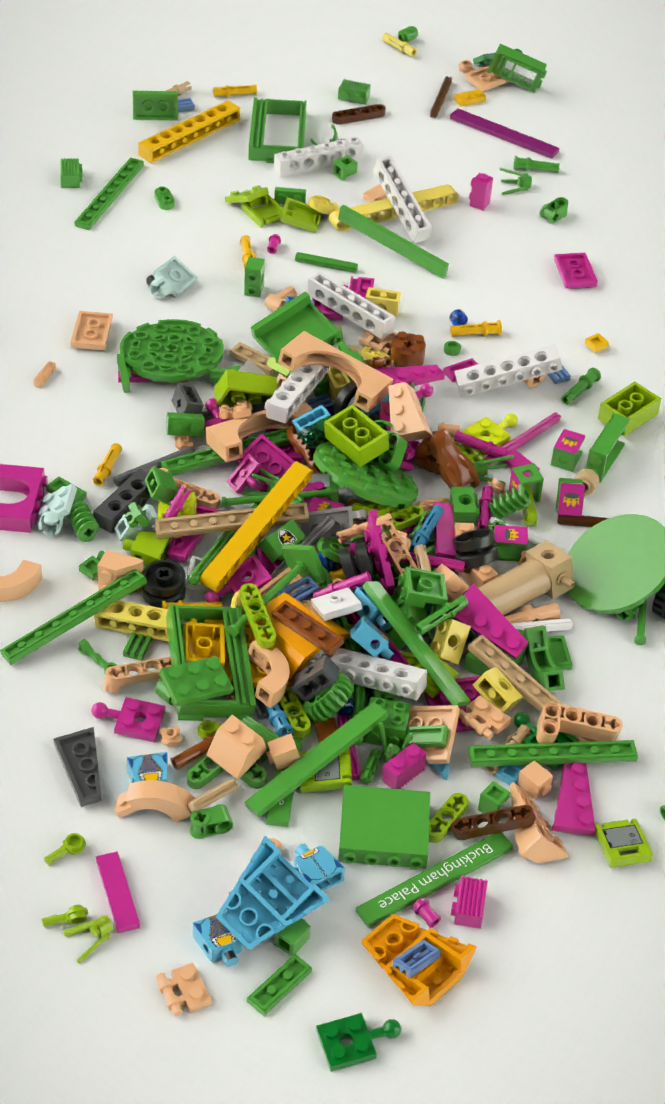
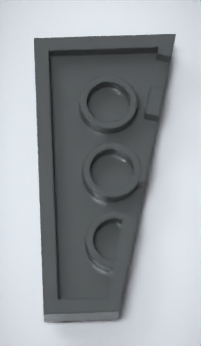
[53,727,102,807]

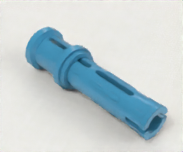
[408,505,444,553]
[264,703,294,737]

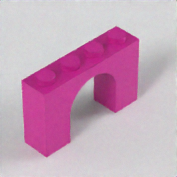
[0,464,48,533]

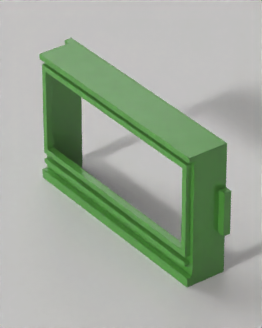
[248,97,307,163]
[166,603,256,721]

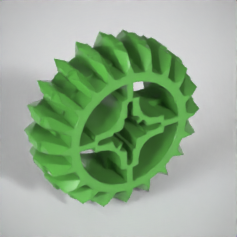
[302,672,354,722]

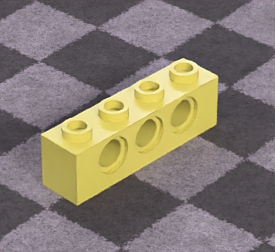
[94,600,169,642]

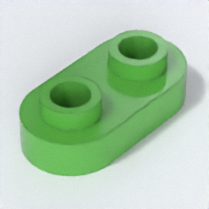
[154,186,175,210]

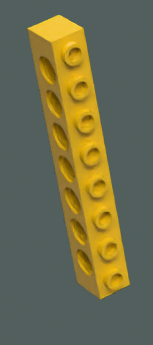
[138,100,240,163]

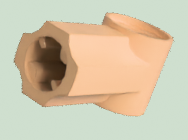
[265,286,297,311]

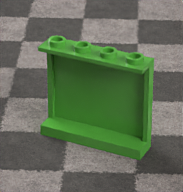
[250,291,343,360]
[338,785,430,869]

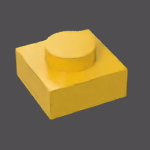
[584,333,609,353]

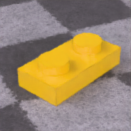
[454,89,486,107]

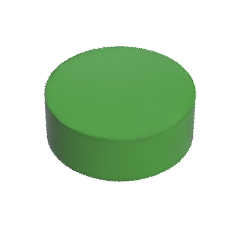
[444,341,461,356]

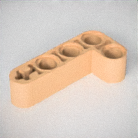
[536,702,623,743]

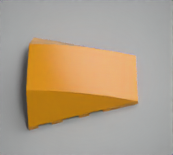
[256,592,350,682]
[361,914,476,1006]

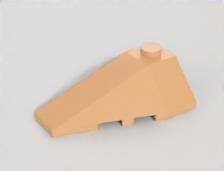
[510,782,569,864]

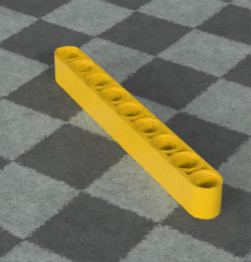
[199,461,313,593]

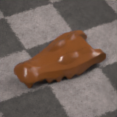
[286,424,323,475]
[430,429,480,490]

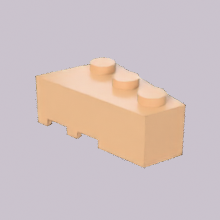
[389,382,433,442]

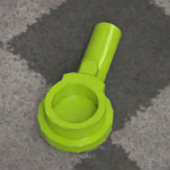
[197,720,222,739]
[44,833,86,865]
[42,905,88,927]

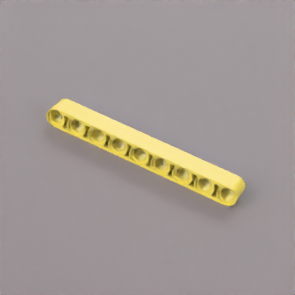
[329,184,459,231]

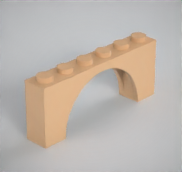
[278,331,393,412]
[206,401,313,462]

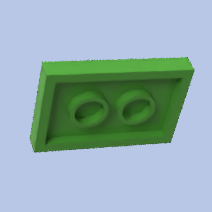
[133,91,178,120]
[159,656,234,707]

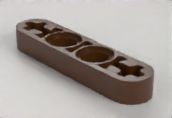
[332,104,386,125]
[451,805,536,840]

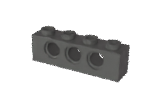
[93,469,151,534]

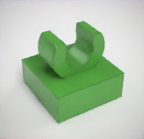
[124,501,150,528]

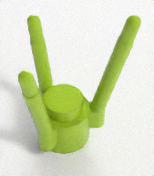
[63,915,113,963]

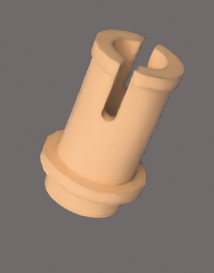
[438,422,460,436]

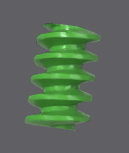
[489,484,531,520]
[67,501,99,542]

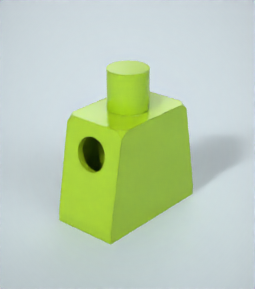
[123,531,171,565]

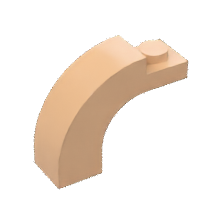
[0,560,42,602]
[248,640,290,708]
[115,780,195,822]

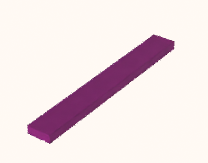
[450,108,559,159]

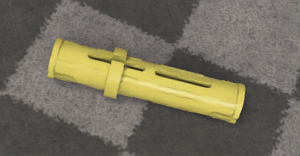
[382,33,417,57]

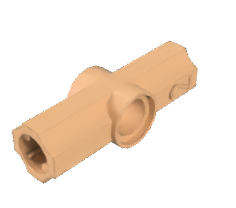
[505,603,561,623]

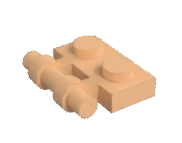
[358,330,398,355]
[219,400,253,420]
[459,696,512,740]
[156,962,211,1016]

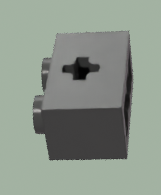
[171,383,204,414]
[291,655,340,702]

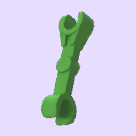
[78,639,117,675]

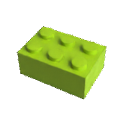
[214,369,278,407]
[598,381,662,437]
[324,404,389,467]

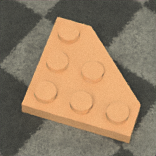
[406,705,460,764]

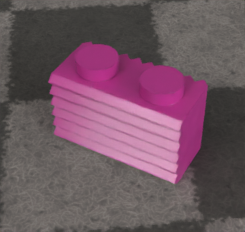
[382,743,426,789]
[451,876,488,929]

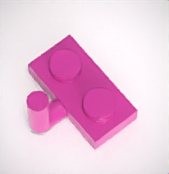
[226,453,268,494]

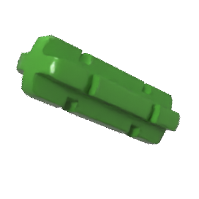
[359,748,383,785]

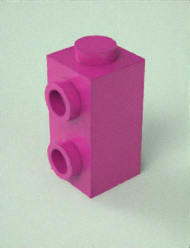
[469,173,493,211]

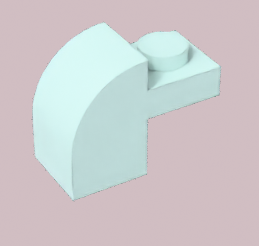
[115,504,158,542]

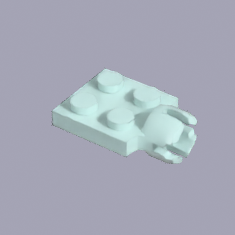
[149,255,198,299]
[36,483,77,537]

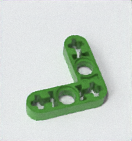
[187,756,267,789]

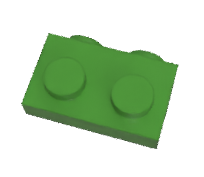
[363,697,411,749]

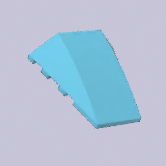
[216,836,331,950]

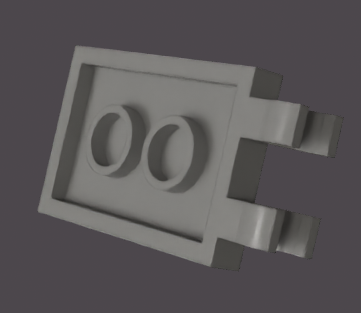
[296,506,367,546]

